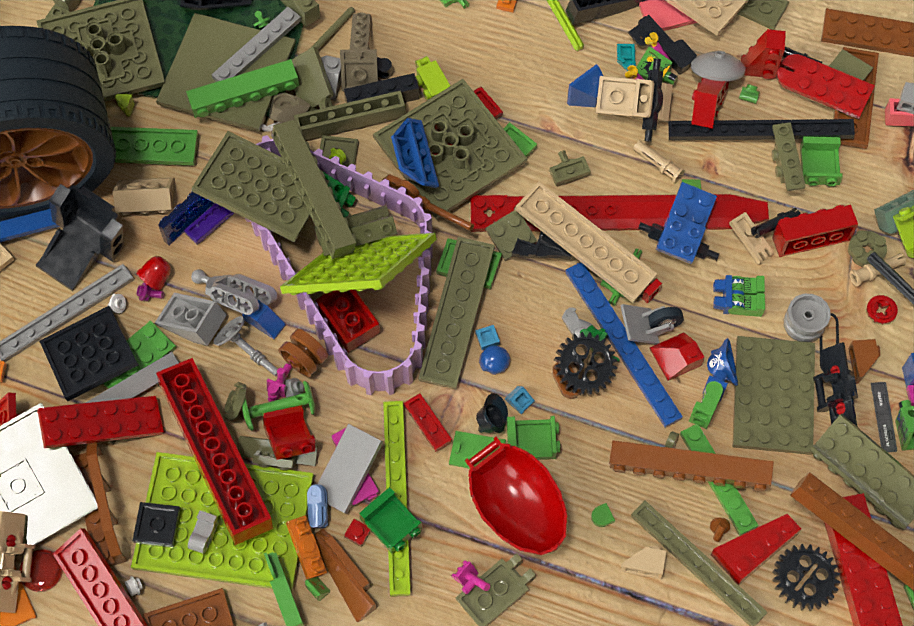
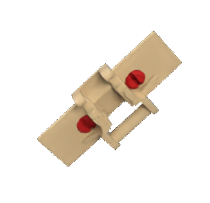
[0,511,35,613]

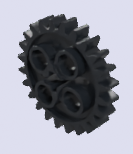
[554,332,618,396]
[772,544,841,611]

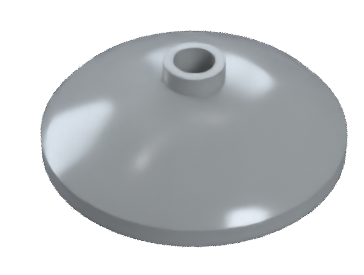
[691,51,746,81]

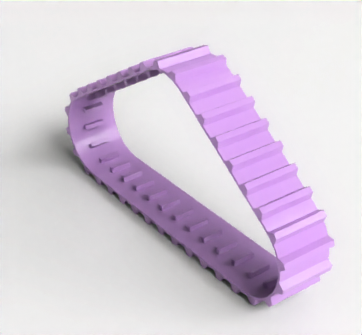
[245,135,433,395]

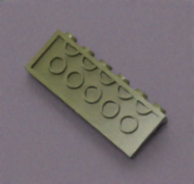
[810,414,914,530]

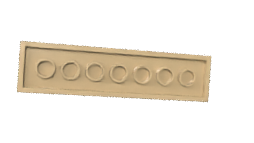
[515,182,657,303]

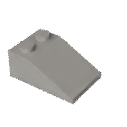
[155,293,227,346]

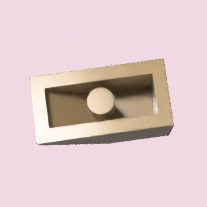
[620,546,666,580]

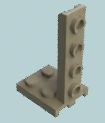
[340,12,378,91]

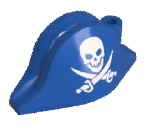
[707,338,738,385]

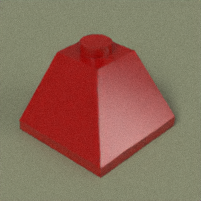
[649,332,705,381]

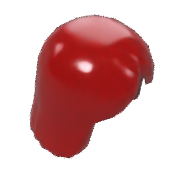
[136,256,171,291]

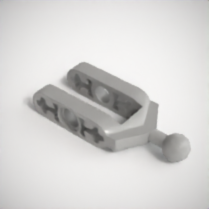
[191,269,277,315]

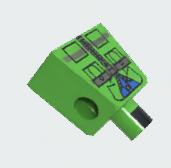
[896,400,914,451]

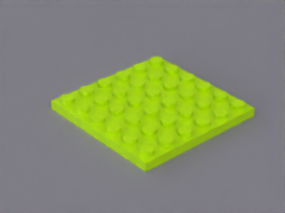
[280,232,437,295]

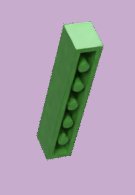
[186,59,299,118]

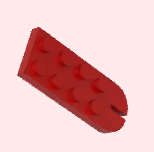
[777,54,875,119]

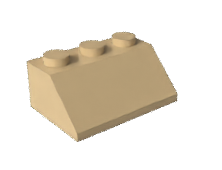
[113,177,174,215]

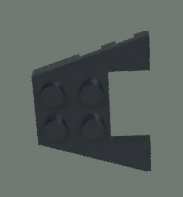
[511,231,572,259]

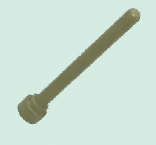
[298,7,355,56]

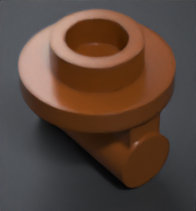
[710,517,730,542]

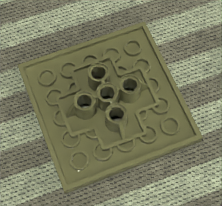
[37,0,165,101]
[373,79,527,219]

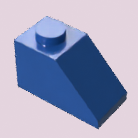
[242,299,286,340]

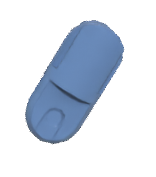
[307,484,328,528]

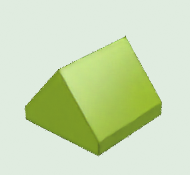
[115,94,135,117]

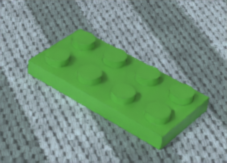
[103,320,177,389]

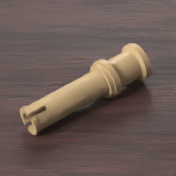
[633,140,685,183]
[849,253,906,286]

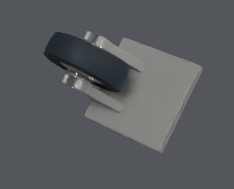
[620,304,684,344]

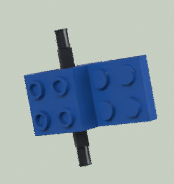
[638,182,720,264]

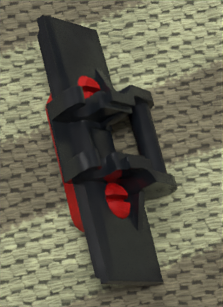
[813,342,858,427]

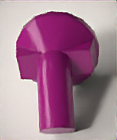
[136,283,165,301]

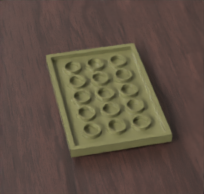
[192,131,329,242]
[732,336,815,455]

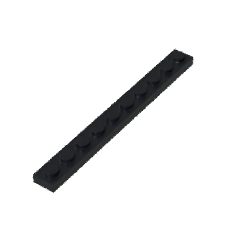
[668,119,855,140]

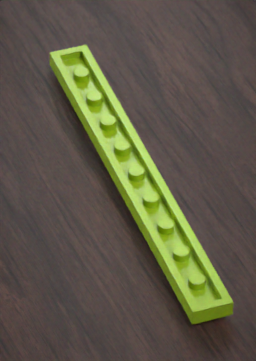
[383,401,411,597]

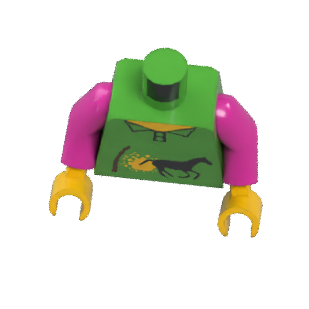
[625,32,678,86]

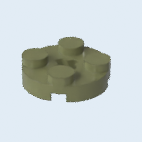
[848,230,887,267]

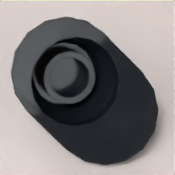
[476,393,508,433]

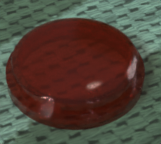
[19,549,63,592]

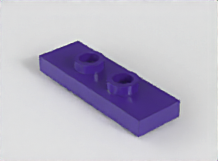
[184,203,234,245]

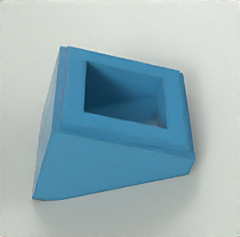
[505,386,535,414]

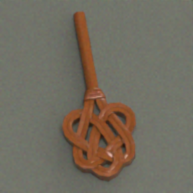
[382,174,474,231]

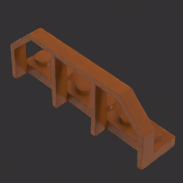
[72,442,127,566]

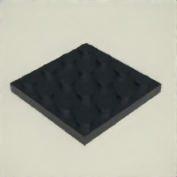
[39,306,138,402]

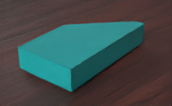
[617,44,636,71]

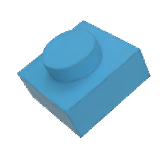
[475,325,500,350]

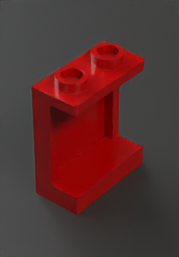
[263,405,315,460]

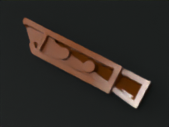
[314,528,376,622]

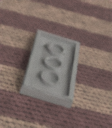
[318,424,383,514]

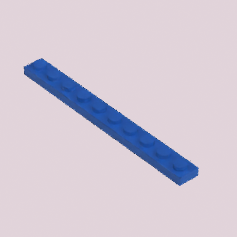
[565,262,683,428]

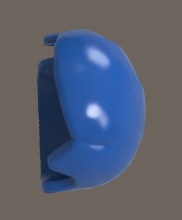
[479,345,510,375]

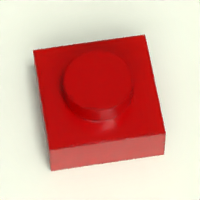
[642,279,662,303]
[344,519,371,547]

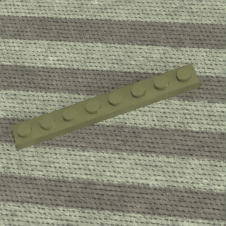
[631,501,768,626]

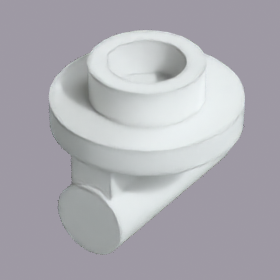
[108,294,126,313]

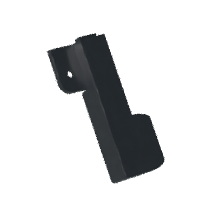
[628,15,697,75]

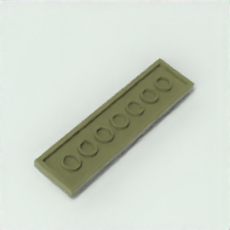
[418,237,495,390]

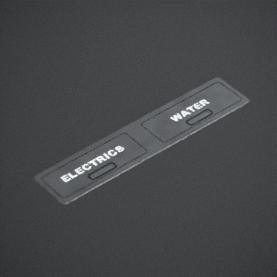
[871,382,897,452]

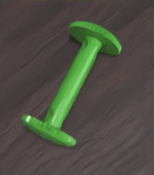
[242,381,316,430]

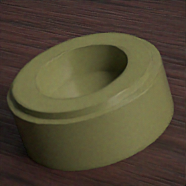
[665,431,679,448]

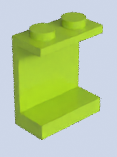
[893,206,914,258]

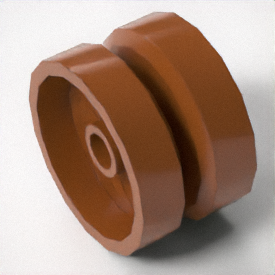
[278,328,329,378]

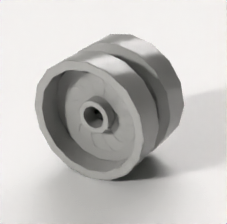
[783,294,831,342]

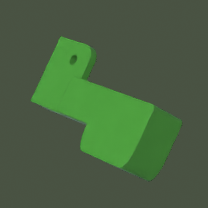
[264,552,304,626]

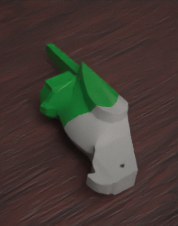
[562,307,620,362]

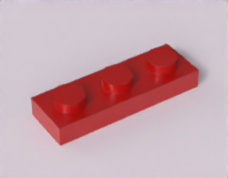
[404,393,452,452]

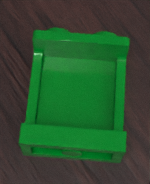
[359,487,422,554]

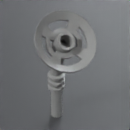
[214,316,278,377]

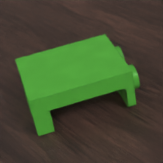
[800,136,843,186]
[507,416,560,460]

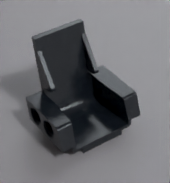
[36,184,124,292]

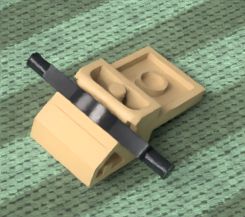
[596,58,673,142]

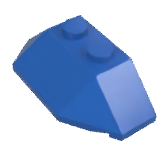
[391,118,439,188]

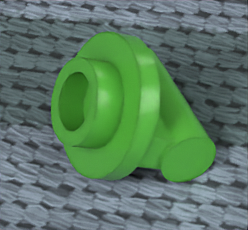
[253,11,270,29]
[739,84,760,104]

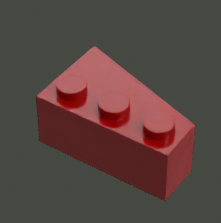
[741,29,786,79]
[691,77,729,129]

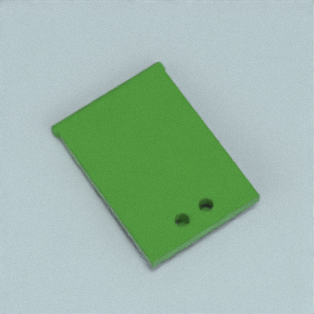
[449,431,506,469]

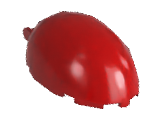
[464,436,568,555]

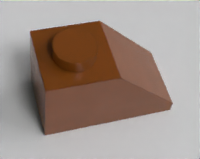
[848,339,881,384]

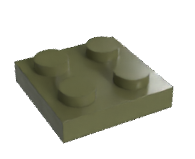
[485,210,537,260]

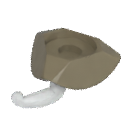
[261,93,310,132]

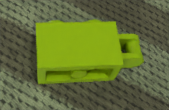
[415,56,450,100]

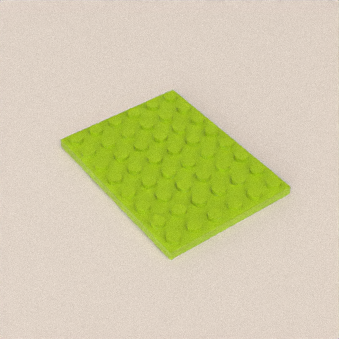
[131,452,314,592]

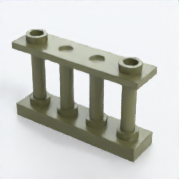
[314,205,397,256]

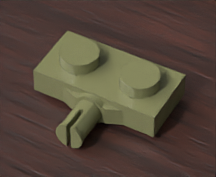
[549,150,591,186]

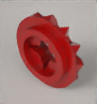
[866,295,898,325]

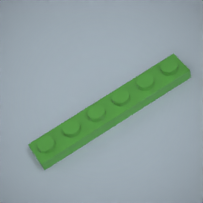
[680,423,759,536]

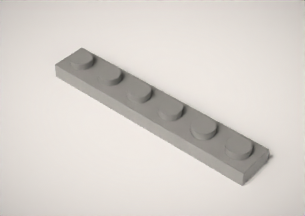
[212,7,301,82]

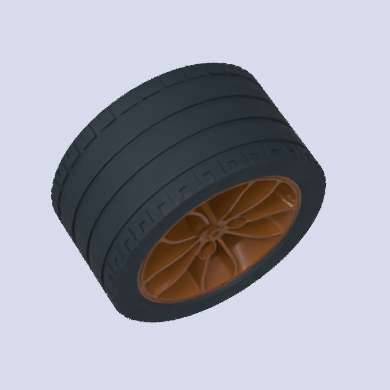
[0,26,116,221]

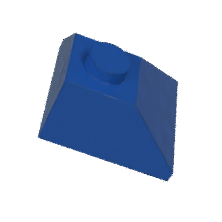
[567,64,603,108]

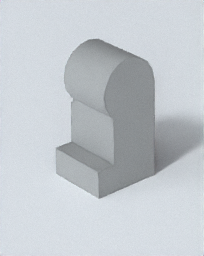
[188,511,219,554]

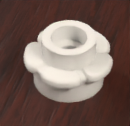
[125,576,143,596]

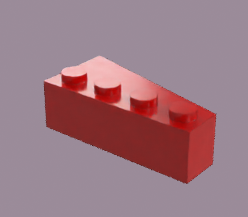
[711,513,802,585]

